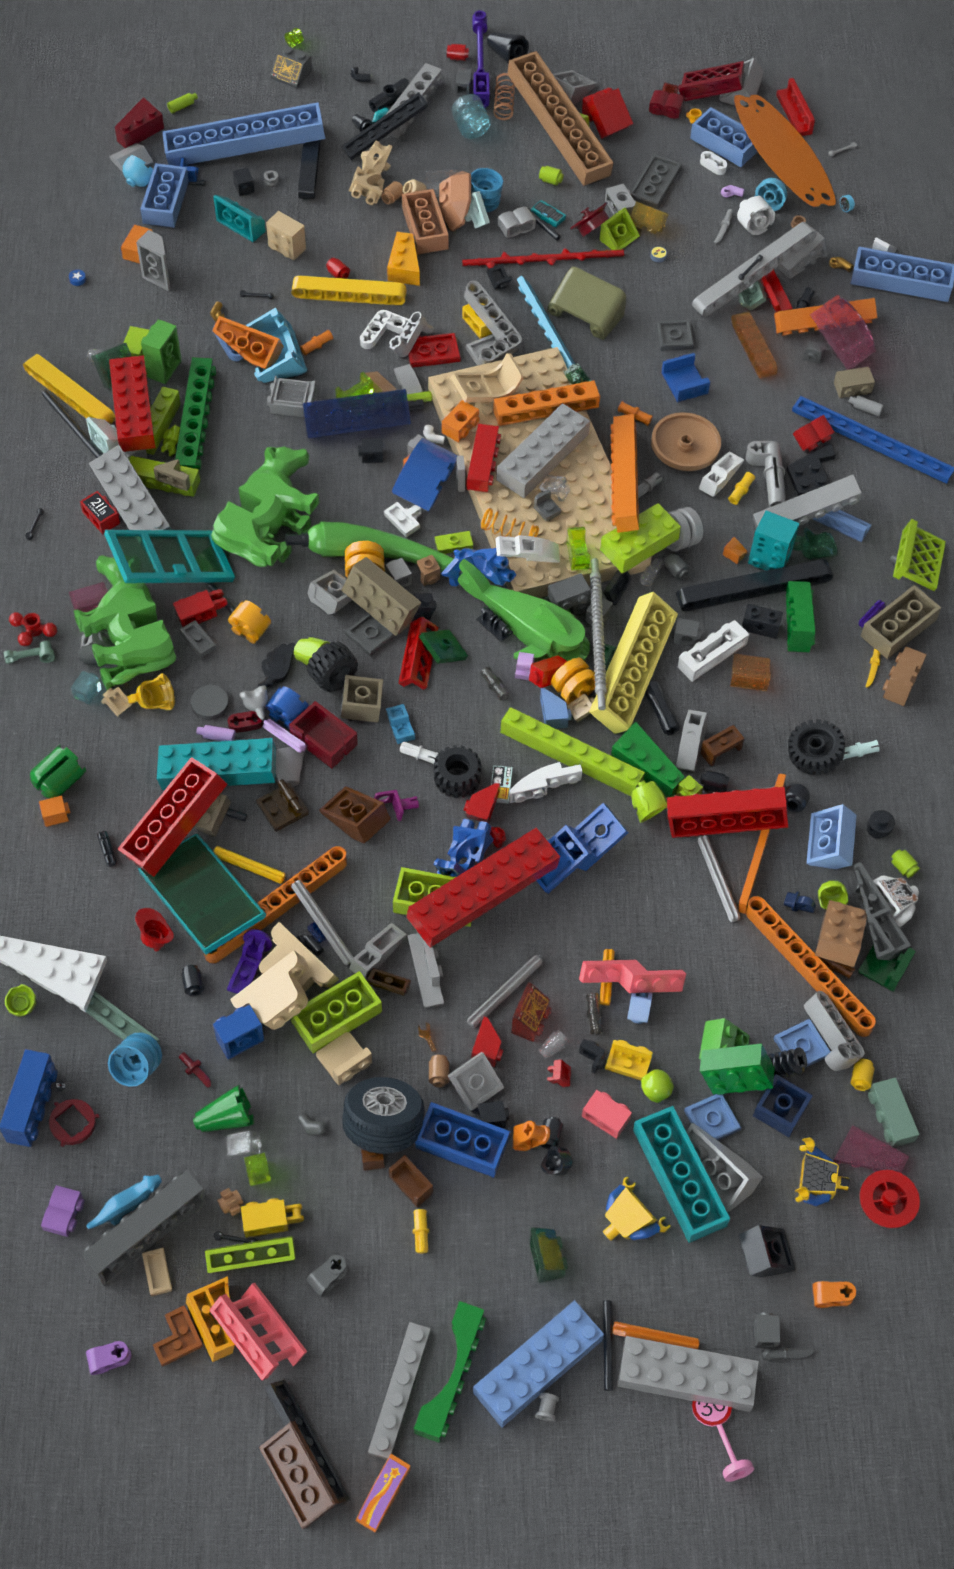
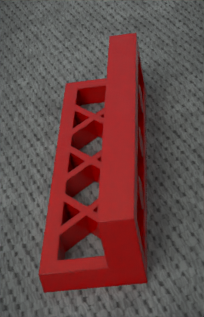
[776,78,815,136]
[760,269,793,313]
[398,617,439,690]

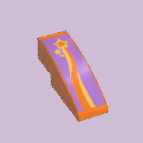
[356,1454,411,1533]

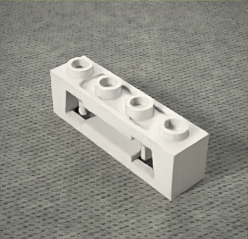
[678,620,749,682]

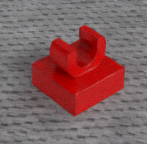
[547,1059,571,1087]

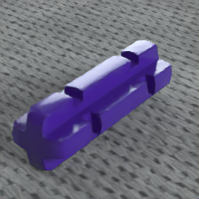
[858,600,886,628]

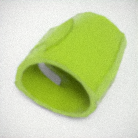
[294,637,330,665]
[631,780,667,823]

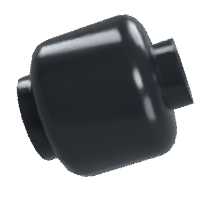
[785,784,810,812]

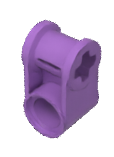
[86,1341,132,1375]

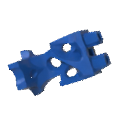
[441,548,516,586]
[433,819,493,877]

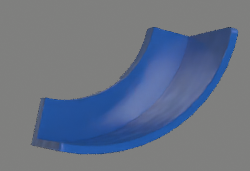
[392,438,458,511]

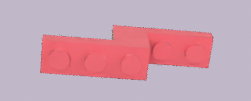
[579,960,686,993]

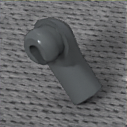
[297,1113,328,1135]

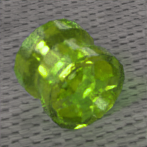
[284,28,303,48]

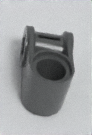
[306,1255,348,1297]

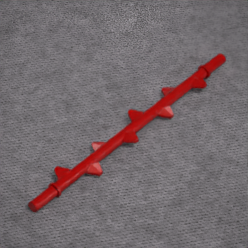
[462,248,624,269]

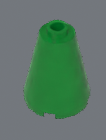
[193,1085,254,1133]

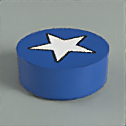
[69,270,86,286]

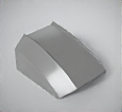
[307,570,352,615]

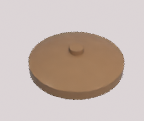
[651,413,721,471]

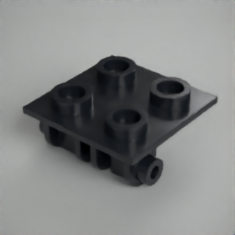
[476,607,513,642]

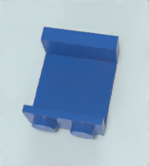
[661,353,710,402]

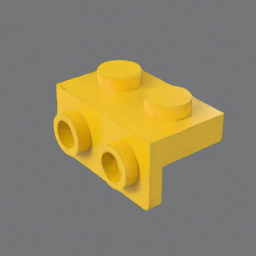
[605,1040,653,1081]

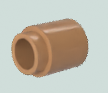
[381,181,404,204]
[429,1055,449,1087]

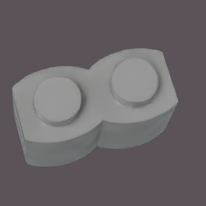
[498,207,536,238]

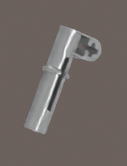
[745,441,786,507]

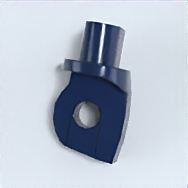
[784,891,816,913]

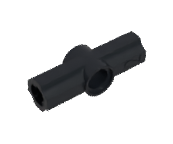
[369,78,410,113]

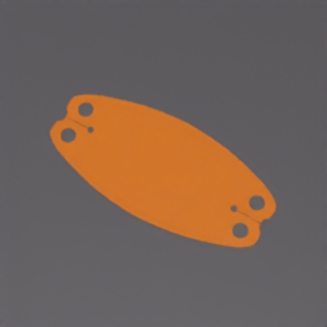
[734,95,836,207]

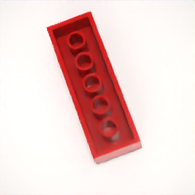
[109,355,156,452]
[118,757,227,877]
[667,787,789,838]

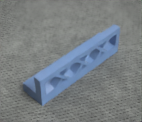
[813,510,871,542]

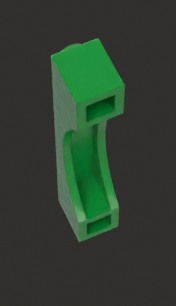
[414,1301,487,1443]

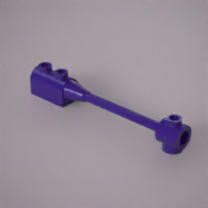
[472,10,490,109]

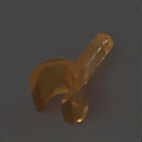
[418,1022,436,1052]

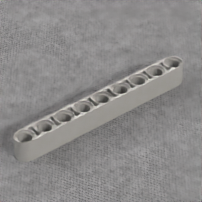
[692,222,817,317]

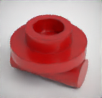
[490,827,506,849]

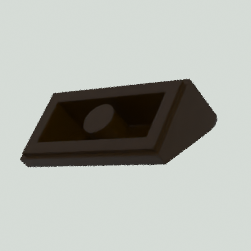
[367,968,411,996]

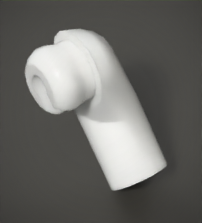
[423,425,445,445]

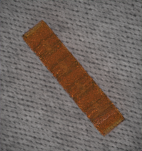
[731,311,778,379]

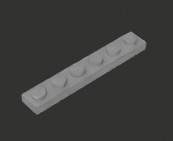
[368,1322,431,1460]

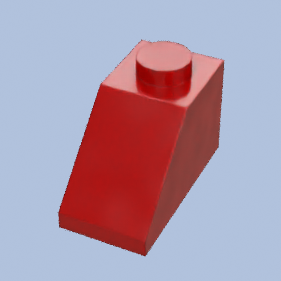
[464,783,501,823]
[471,1016,504,1068]

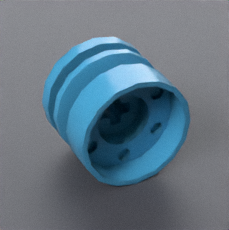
[471,168,503,212]
[108,1033,162,1087]

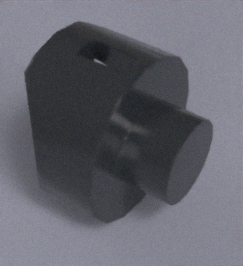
[867,810,895,839]
[541,1146,573,1176]

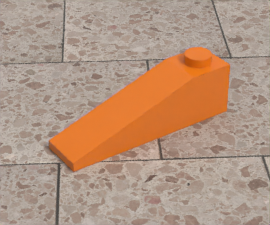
[212,316,284,370]

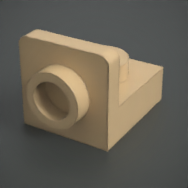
[101,687,133,717]
[567,693,594,722]

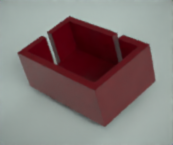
[289,701,358,769]

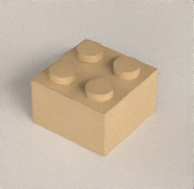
[266,211,306,260]

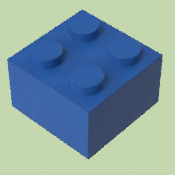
[213,1005,264,1060]

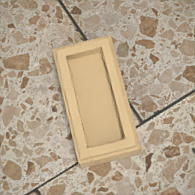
[142,1248,173,1297]

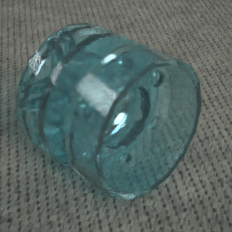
[451,94,491,139]

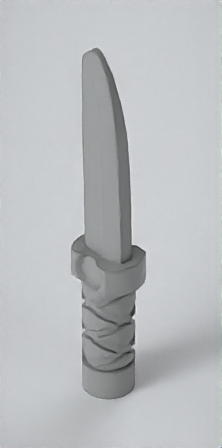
[714,209,734,244]

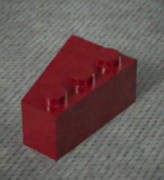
[115,97,164,148]

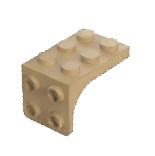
[451,353,524,403]

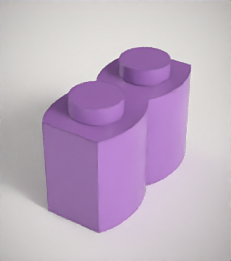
[41,1185,84,1237]

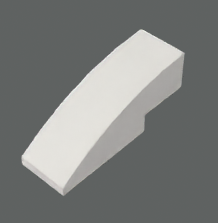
[699,451,744,497]

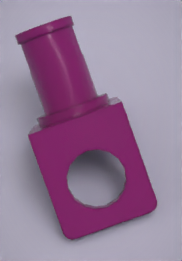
[374,790,419,821]

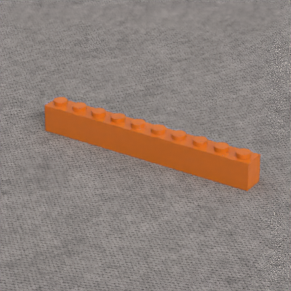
[611,414,639,533]

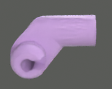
[721,185,745,198]

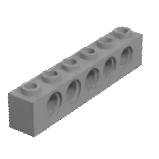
[387,63,443,139]

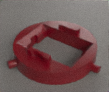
[49,1099,100,1147]

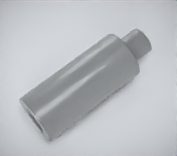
[848,396,884,417]

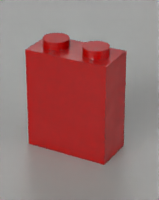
[586,88,633,139]

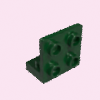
[858,944,916,992]

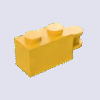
[241,1198,304,1238]

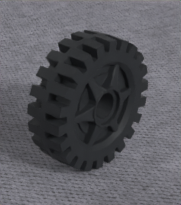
[788,719,845,775]

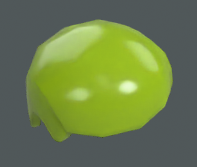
[818,881,848,910]
[5,984,36,1017]
[641,1069,674,1103]

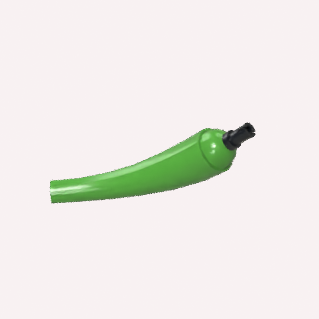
[285,521,454,572]

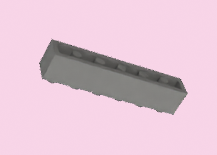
[753,475,862,528]

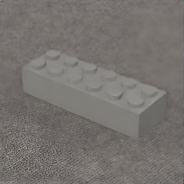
[496,403,590,498]
[89,445,172,553]
[617,1336,759,1412]

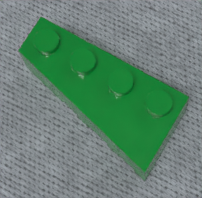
[786,581,815,653]
[611,722,685,798]

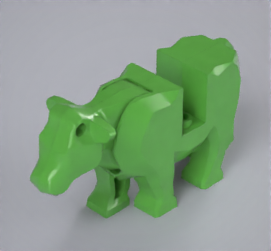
[211,446,319,567]
[74,555,176,691]

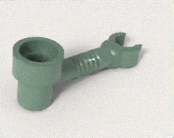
[3,641,55,664]

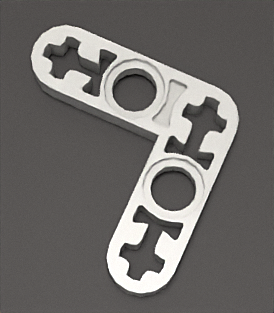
[360,310,420,349]

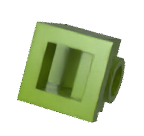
[674,775,703,796]

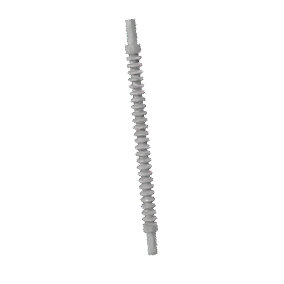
[590,558,607,710]

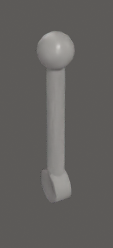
[829,142,857,157]

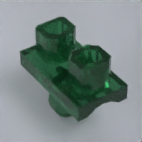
[563,363,591,384]

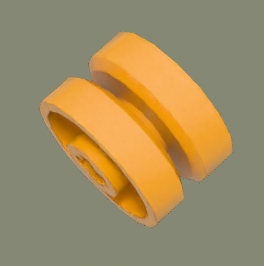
[345,541,385,578]
[551,657,596,705]

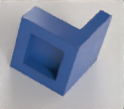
[180,158,198,182]

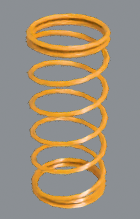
[481,508,539,537]

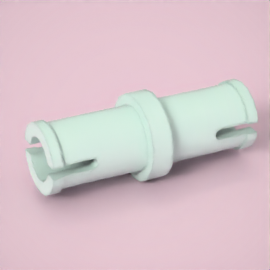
[843,740,879,760]

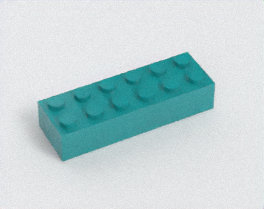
[157,738,276,790]
[633,1106,730,1243]

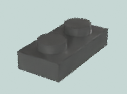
[180,621,216,658]

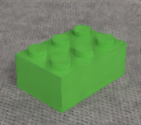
[141,319,182,384]

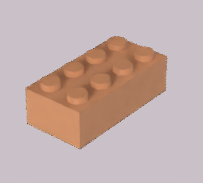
[402,189,449,254]

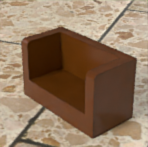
[700,725,745,766]
[389,1155,433,1207]

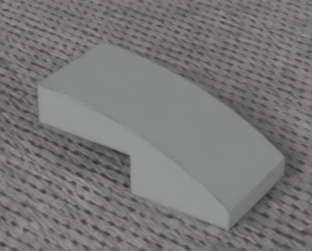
[394,364,423,394]

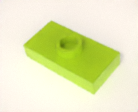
[435,531,473,554]

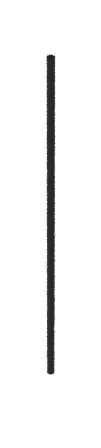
[42,390,236,614]

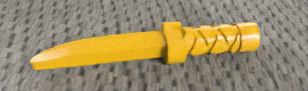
[865,648,880,688]

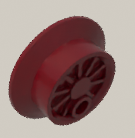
[570,202,610,237]

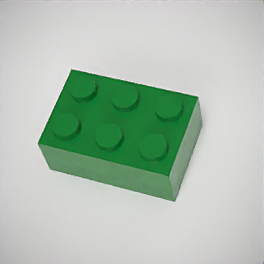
[700,1043,774,1095]

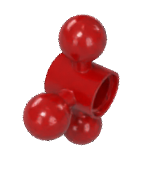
[9,612,57,647]

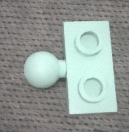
[464,191,490,229]

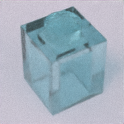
[71,671,101,705]

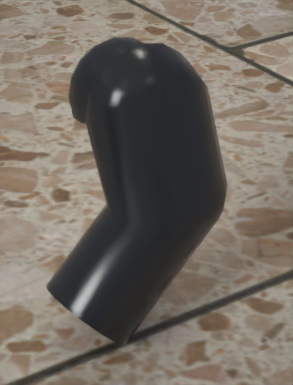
[350,67,371,82]

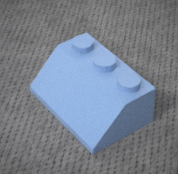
[806,804,856,869]

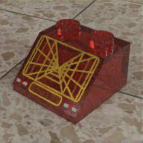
[511,982,552,1042]

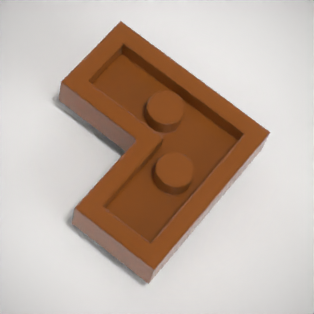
[153,1305,203,1367]

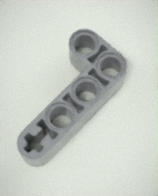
[804,991,865,1071]

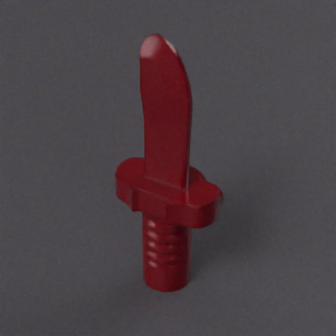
[179,1052,211,1088]

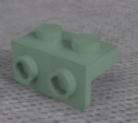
[738,279,767,311]

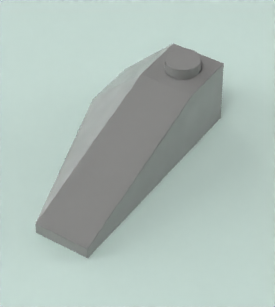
[686,1123,763,1212]

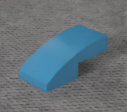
[386,704,415,744]

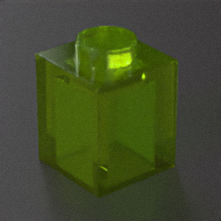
[244,1153,271,1186]

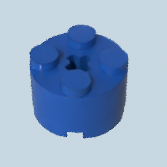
[265,686,309,730]

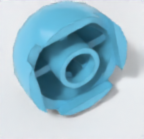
[122,155,153,187]
[754,178,787,211]

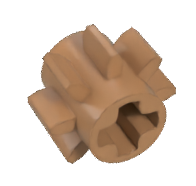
[217,1188,244,1216]

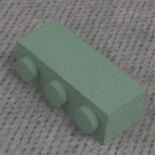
[868,1077,919,1148]

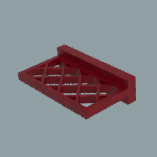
[678,61,745,101]

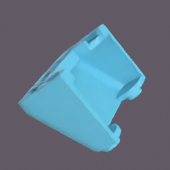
[245,308,307,383]

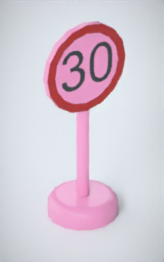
[692,1401,754,1482]

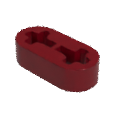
[228,711,264,733]

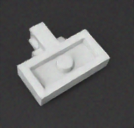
[384,502,422,537]

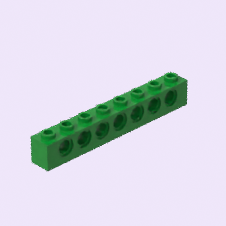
[175,357,216,470]

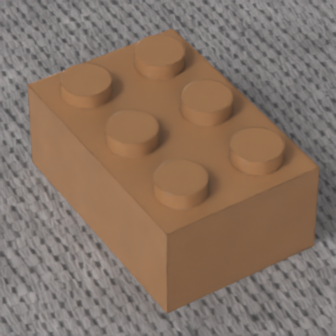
[815,900,867,967]

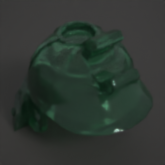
[793,528,838,559]

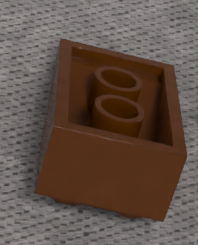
[319,786,391,844]

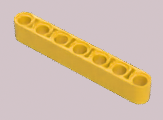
[291,276,407,305]
[23,354,116,424]

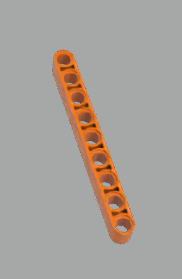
[204,846,347,964]
[746,896,876,1037]

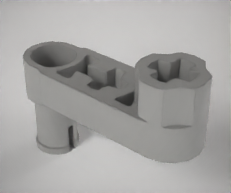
[389,312,434,357]

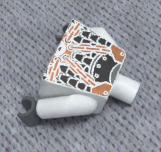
[856,875,919,928]

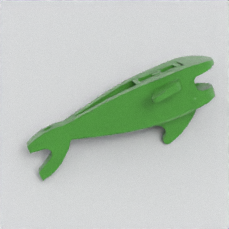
[458,559,590,661]

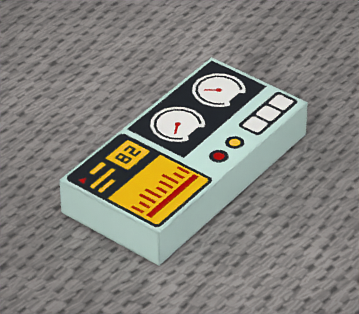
[491,766,513,804]

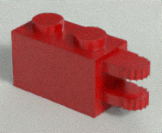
[173,589,228,628]

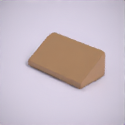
[364,371,399,398]

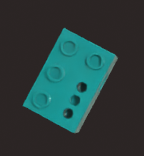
[748,510,800,571]

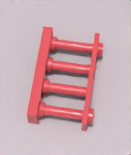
[210,1283,307,1380]

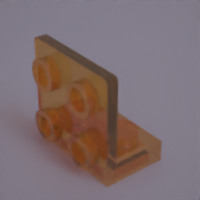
[730,654,771,691]

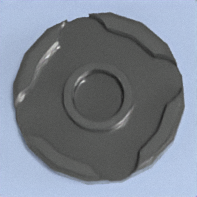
[191,685,229,720]

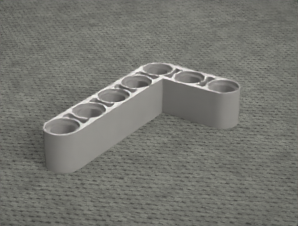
[464,281,522,365]

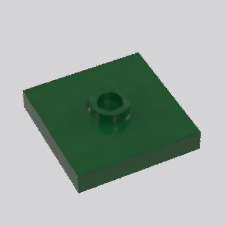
[419,629,468,664]

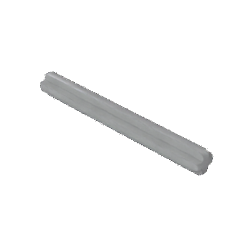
[697,835,740,922]
[291,880,354,965]
[467,955,542,1028]

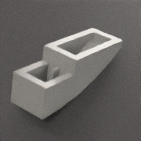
[349,923,407,979]

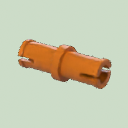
[300,330,333,356]
[617,401,653,426]

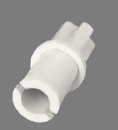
[400,742,438,764]

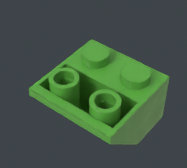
[699,1018,750,1060]

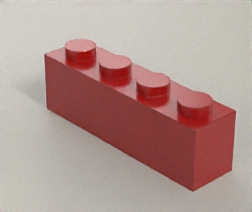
[467,424,502,492]

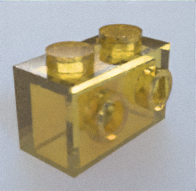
[630,202,669,234]

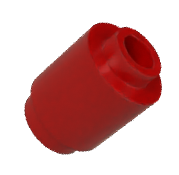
[447,44,469,61]
[326,258,350,279]

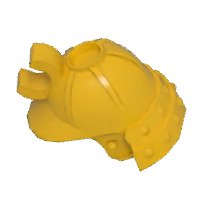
[127,673,175,710]

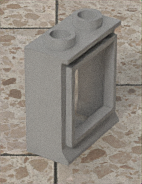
[267,376,317,418]

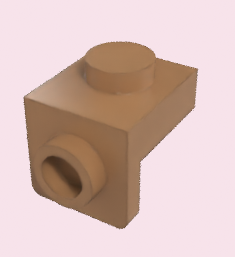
[417,555,441,586]

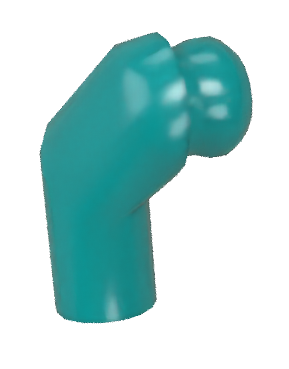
[372,108,389,124]

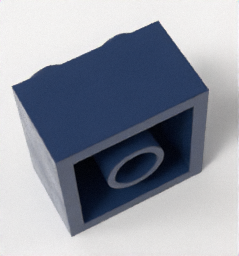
[753,1074,813,1137]

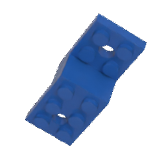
[536,803,629,894]

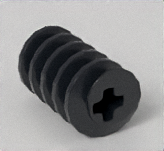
[768,1047,807,1078]

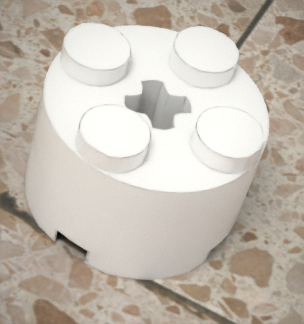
[737,196,775,235]

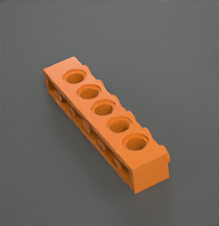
[493,381,600,426]

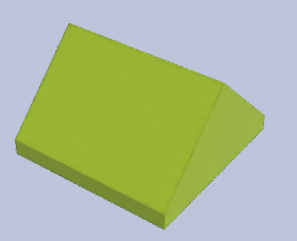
[600,207,640,250]

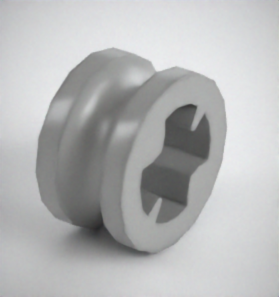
[264,170,279,187]

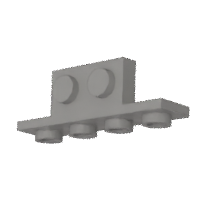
[408,933,444,1008]

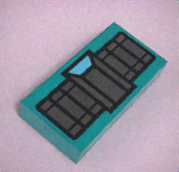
[531,200,566,228]

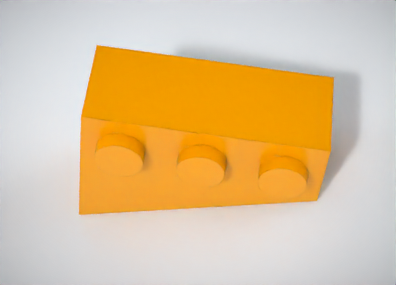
[387,232,420,286]
[186,1276,235,1362]

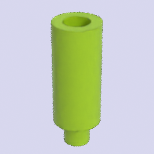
[167,93,198,114]

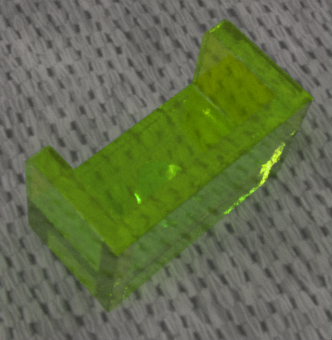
[335,372,374,411]
[566,527,590,570]

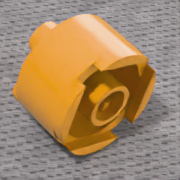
[228,600,271,644]

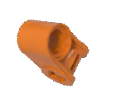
[512,1121,550,1151]
[812,1281,856,1308]

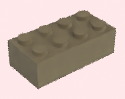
[341,557,421,636]
[861,585,941,659]

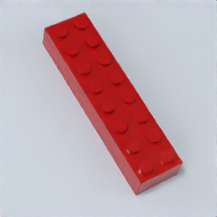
[406,827,560,948]

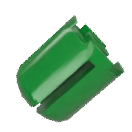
[30,744,86,799]

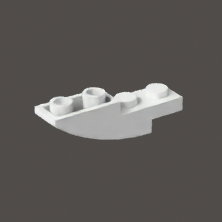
[496,535,560,563]
[509,762,582,803]

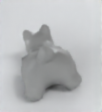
[239,685,268,720]

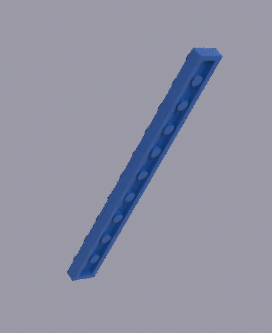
[792,396,954,484]

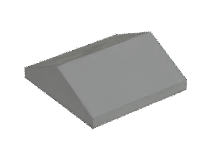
[109,143,154,172]

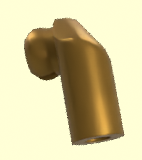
[829,257,854,272]
[210,301,225,322]

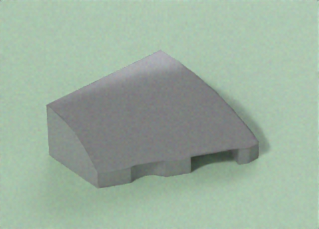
[276,747,305,787]

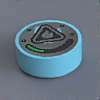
[840,195,855,212]

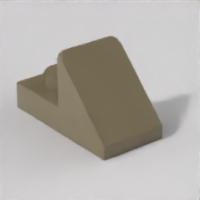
[154,459,190,491]

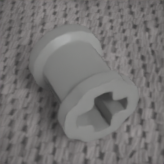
[535,1393,559,1421]

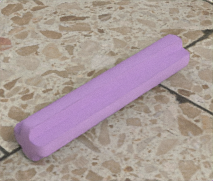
[263,719,306,753]

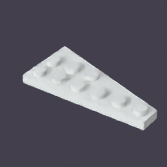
[0,936,107,1012]

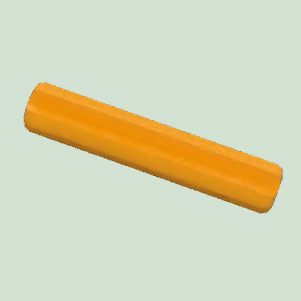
[599,949,615,1006]

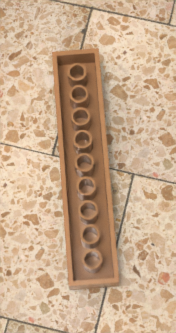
[507,51,614,186]

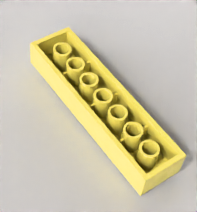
[589,592,678,734]

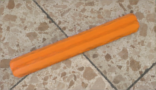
[612,1322,699,1349]

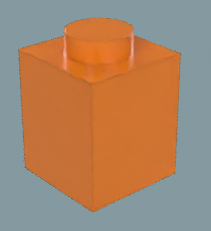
[39,796,71,827]

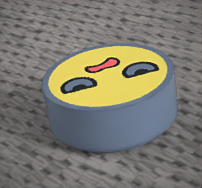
[650,246,667,262]

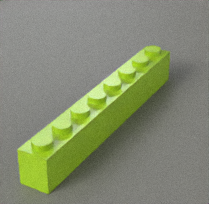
[500,707,645,796]

